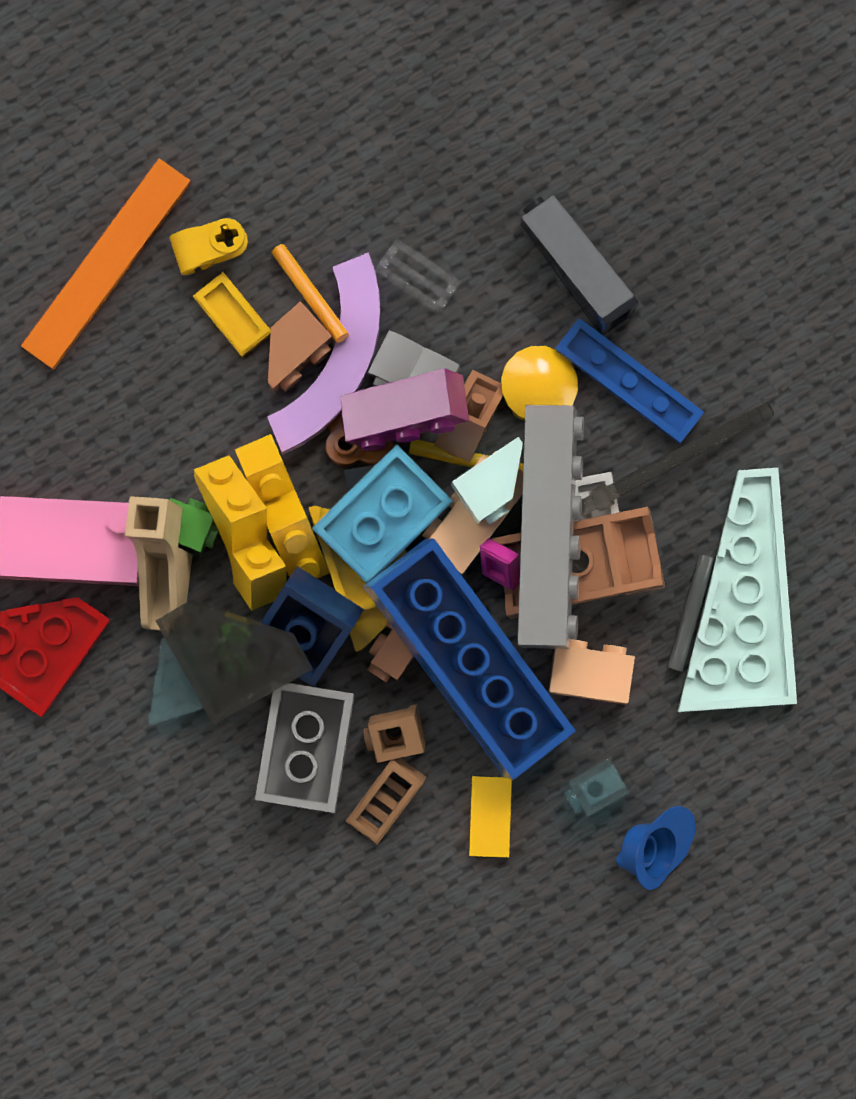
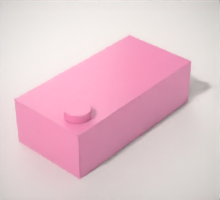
[0,496,139,586]

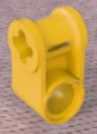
[169,218,248,275]

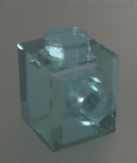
[564,758,629,817]

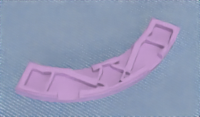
[267,252,380,455]

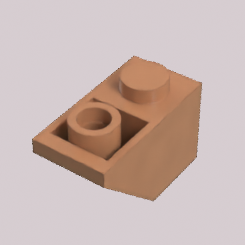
[268,301,333,393]

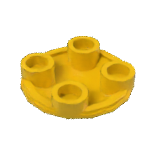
[501,346,578,420]

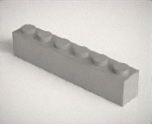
[518,405,584,649]

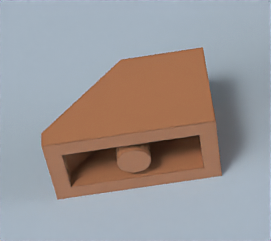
[435,370,503,462]

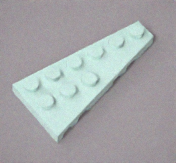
[677,468,797,712]

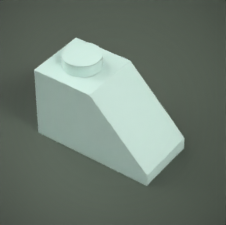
[451,437,523,525]

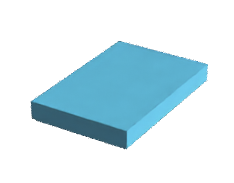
[312,444,453,583]

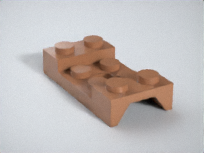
[492,507,665,619]

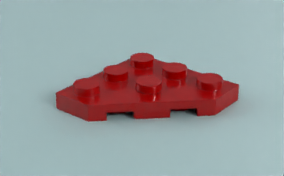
[0,597,112,717]

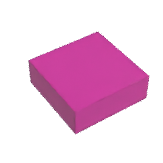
[480,538,520,590]

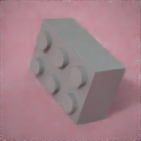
[255,681,355,813]

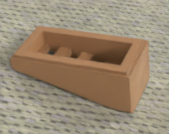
[346,758,426,844]

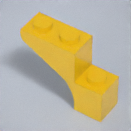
[235,434,330,579]
[194,455,286,611]

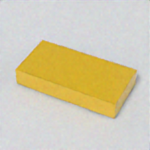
[193,272,271,358]
[469,776,512,857]

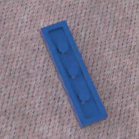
[555,318,704,445]

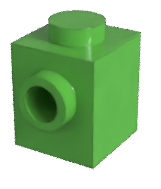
[170,498,219,555]

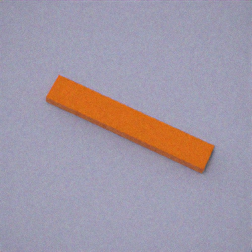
[21,158,191,370]

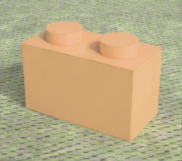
[548,640,635,705]

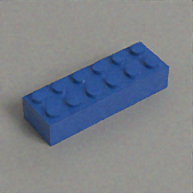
[363,538,576,780]

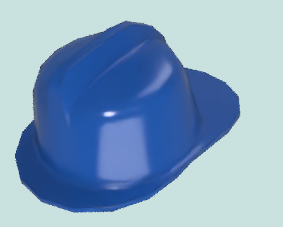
[616,806,696,890]

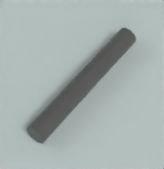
[667,554,714,672]

